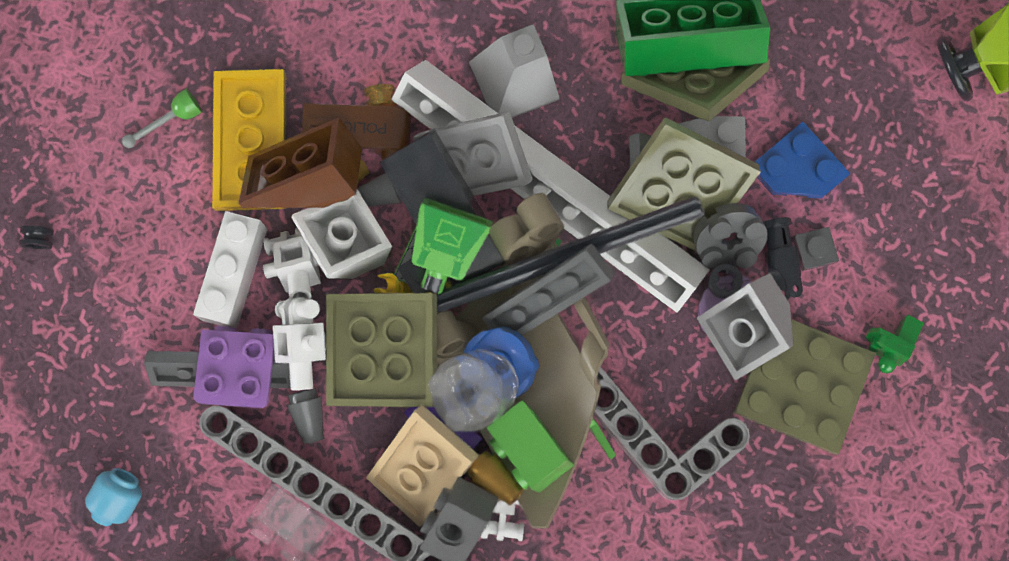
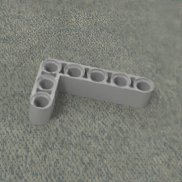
[594,367,750,500]

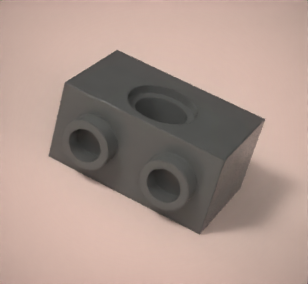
[419,477,499,561]

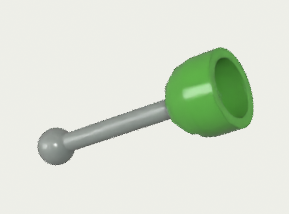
[122,88,202,148]

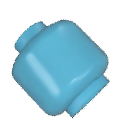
[85,468,142,526]

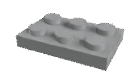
[413,111,533,196]

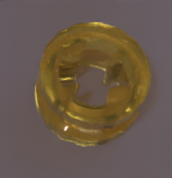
[364,84,397,107]

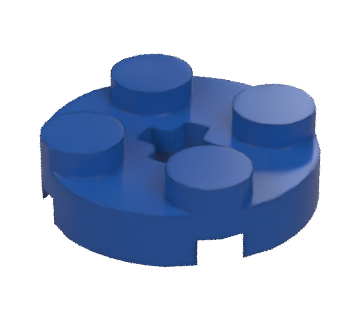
[463,326,539,402]

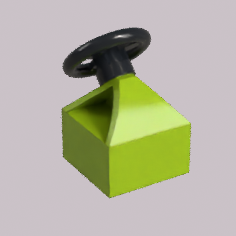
[937,3,1009,101]

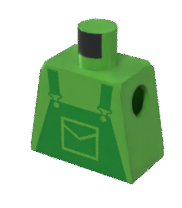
[412,198,493,294]

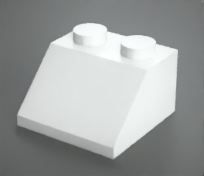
[292,189,392,279]

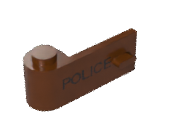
[302,103,411,160]

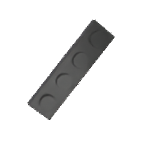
[482,244,616,335]
[144,351,291,388]

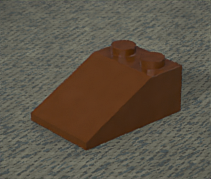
[238,117,362,208]

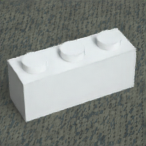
[193,211,268,329]

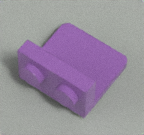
[194,326,274,408]

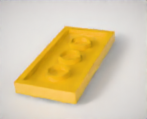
[212,69,286,211]

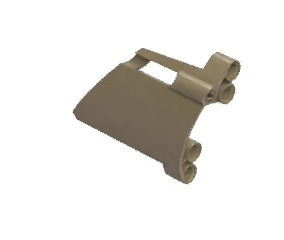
[437,193,609,529]

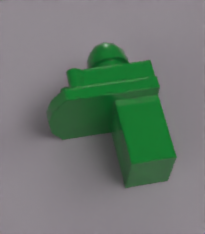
[866,315,924,374]

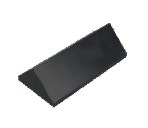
[380,129,505,285]

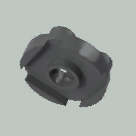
[693,203,767,268]

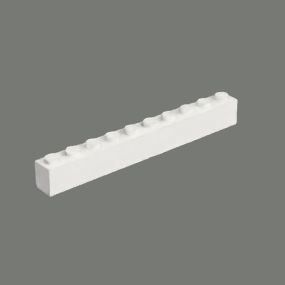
[391,60,710,313]

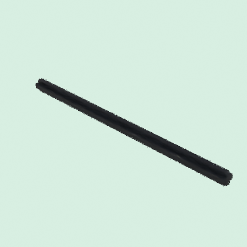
[325,196,704,355]

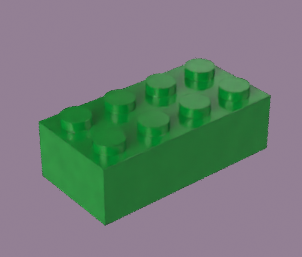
[616,0,770,76]

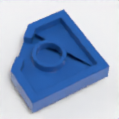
[755,122,851,199]

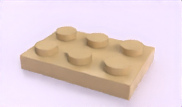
[366,405,479,527]

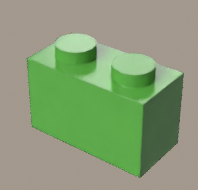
[487,400,574,493]

